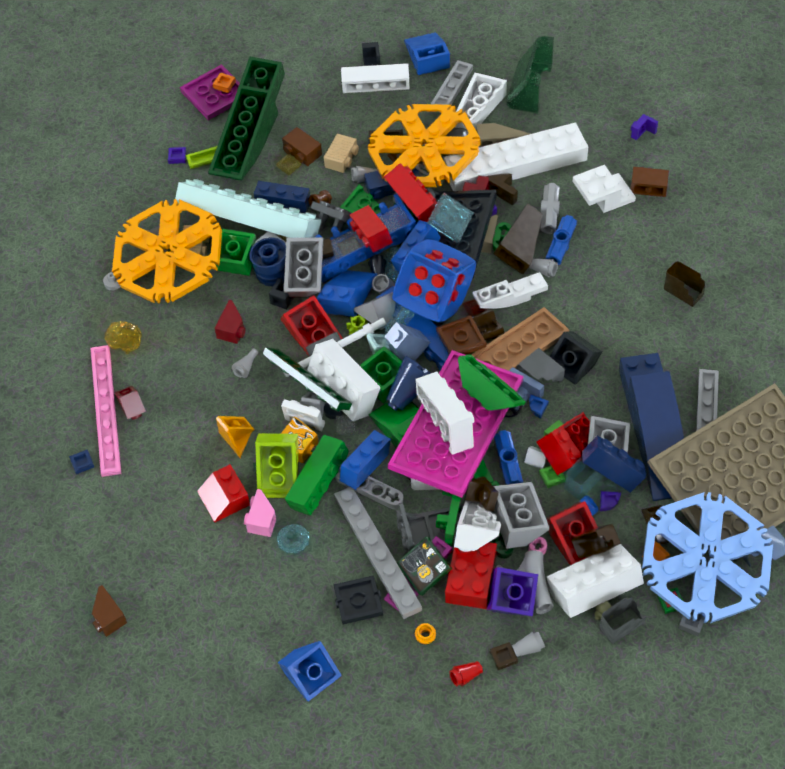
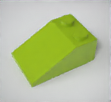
[255,433,299,498]

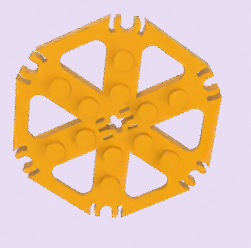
[368,104,481,187]
[112,199,222,304]

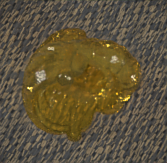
[104,321,142,354]

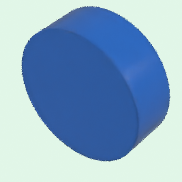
[580,495,599,516]

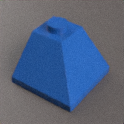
[278,641,342,701]

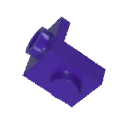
[630,114,658,140]

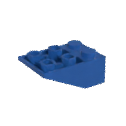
[404,32,450,75]

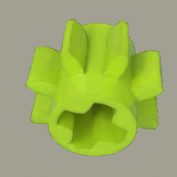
[347,314,368,337]

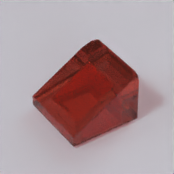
[462,299,488,316]

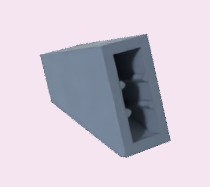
[384,322,431,361]

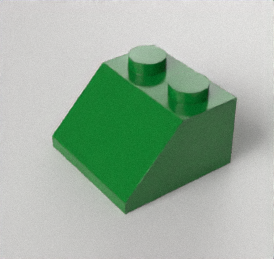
[215,229,256,276]

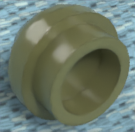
[594,601,614,620]

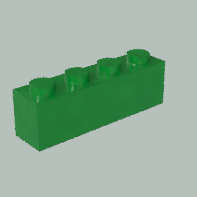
[285,435,349,516]

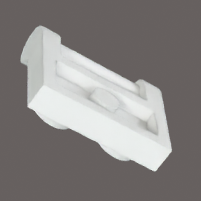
[281,399,325,431]

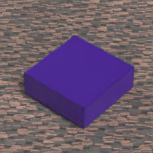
[168,147,186,164]

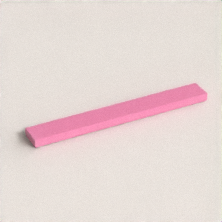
[91,345,121,477]

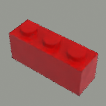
[349,205,393,253]

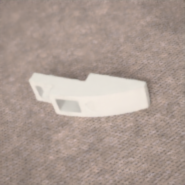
[473,272,548,309]

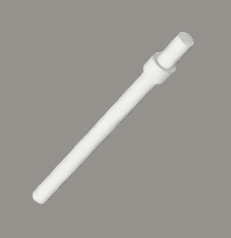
[284,318,387,377]

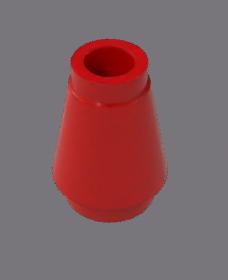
[449,661,483,686]

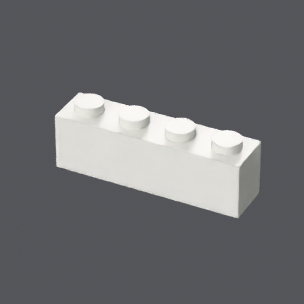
[341,64,410,93]

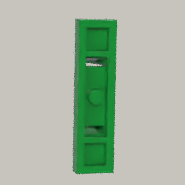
[436,490,461,547]

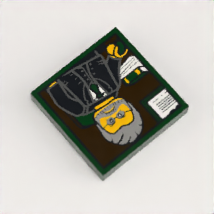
[397,536,452,596]

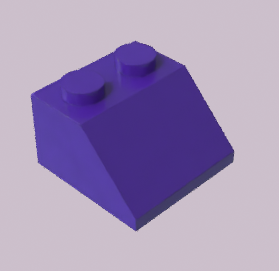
[487,567,539,616]

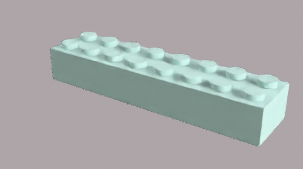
[175,179,321,238]

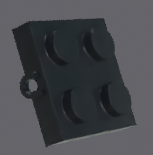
[333,575,383,625]

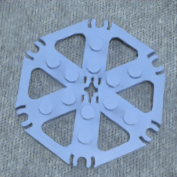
[641,492,773,623]

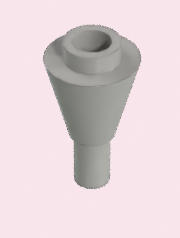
[232,348,258,378]

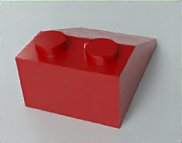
[281,295,343,357]
[546,501,598,566]

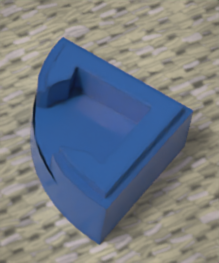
[529,395,549,419]

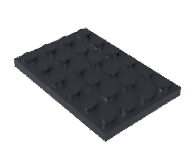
[429,190,497,279]

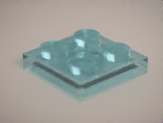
[427,193,474,243]

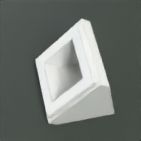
[524,446,547,469]

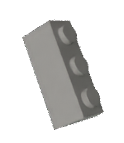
[284,237,324,297]
[493,482,549,548]

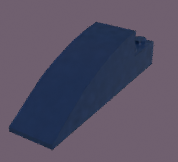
[619,353,684,501]

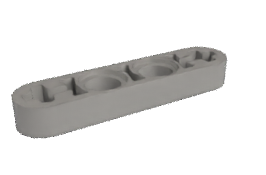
[335,466,404,509]

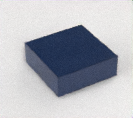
[69,449,94,474]

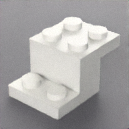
[572,165,636,213]

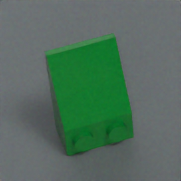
[368,403,419,449]

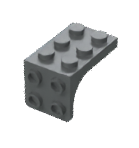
[396,503,463,552]

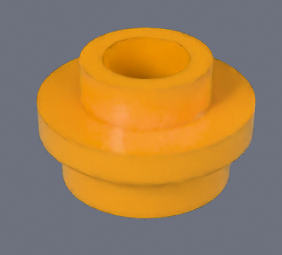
[415,623,436,644]

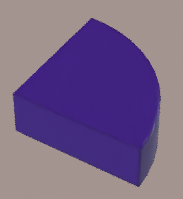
[600,491,621,511]

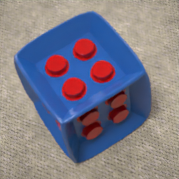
[392,239,476,322]

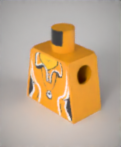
[281,417,318,463]

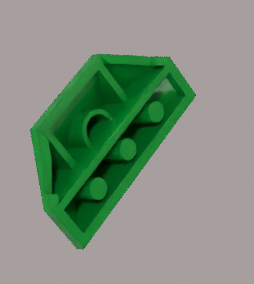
[458,355,526,411]

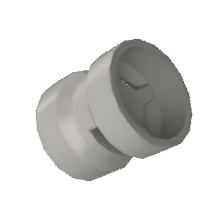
[372,274,395,294]

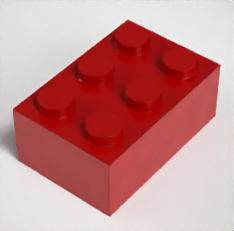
[384,163,440,222]
[445,542,497,609]

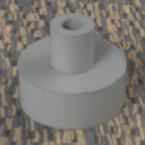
[103,272,121,290]

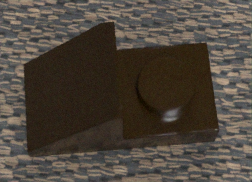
[487,174,518,205]
[465,477,499,511]

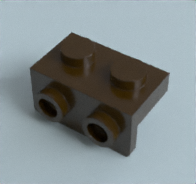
[472,309,504,341]

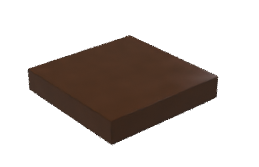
[436,315,487,355]

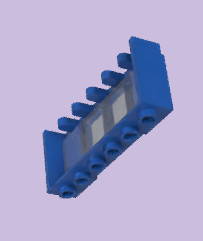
[315,194,416,283]

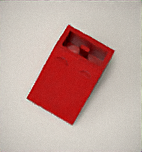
[536,412,590,476]

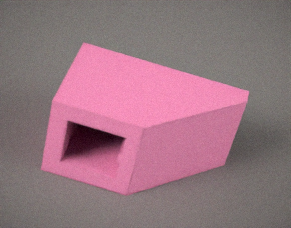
[244,489,276,537]

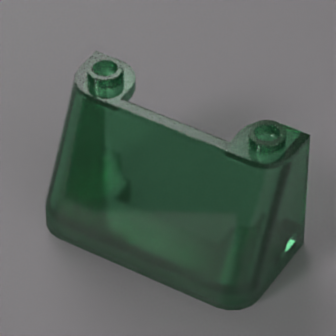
[506,36,554,114]

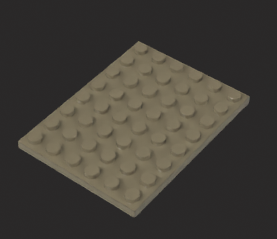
[647,383,785,552]

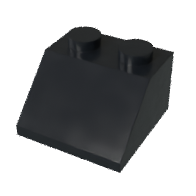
[550,331,603,385]

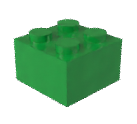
[359,346,402,404]

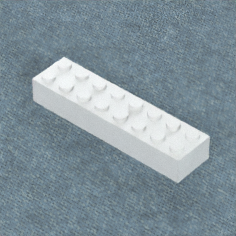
[444,123,588,191]

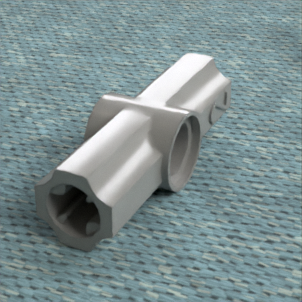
[540,183,560,234]

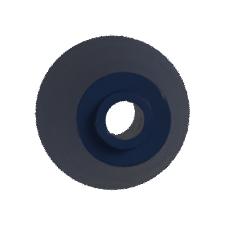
[386,356,431,411]

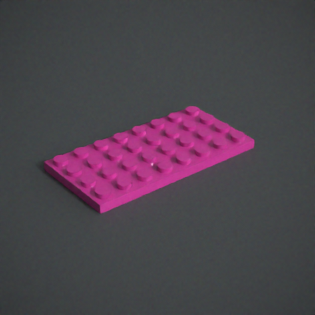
[388,350,523,498]

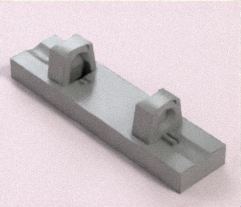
[431,60,473,113]

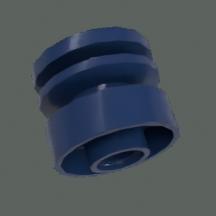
[250,237,286,287]

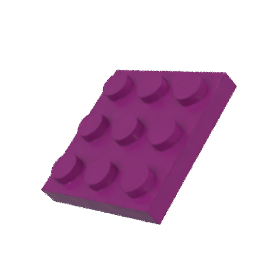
[180,64,240,121]

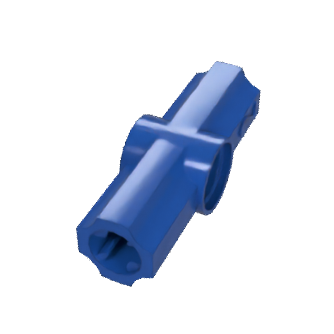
[545,215,577,265]
[494,430,523,485]

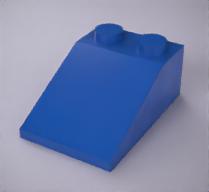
[317,270,377,317]

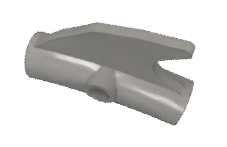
[496,550,554,614]

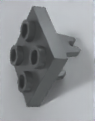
[311,200,351,234]

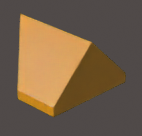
[216,416,255,458]

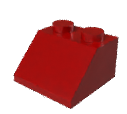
[197,464,250,523]

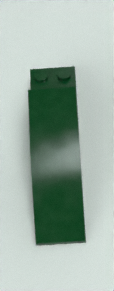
[208,56,285,181]

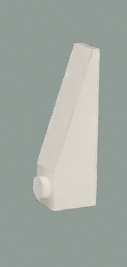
[454,500,501,552]

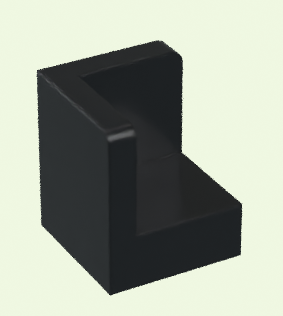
[362,42,381,66]
[269,278,294,310]

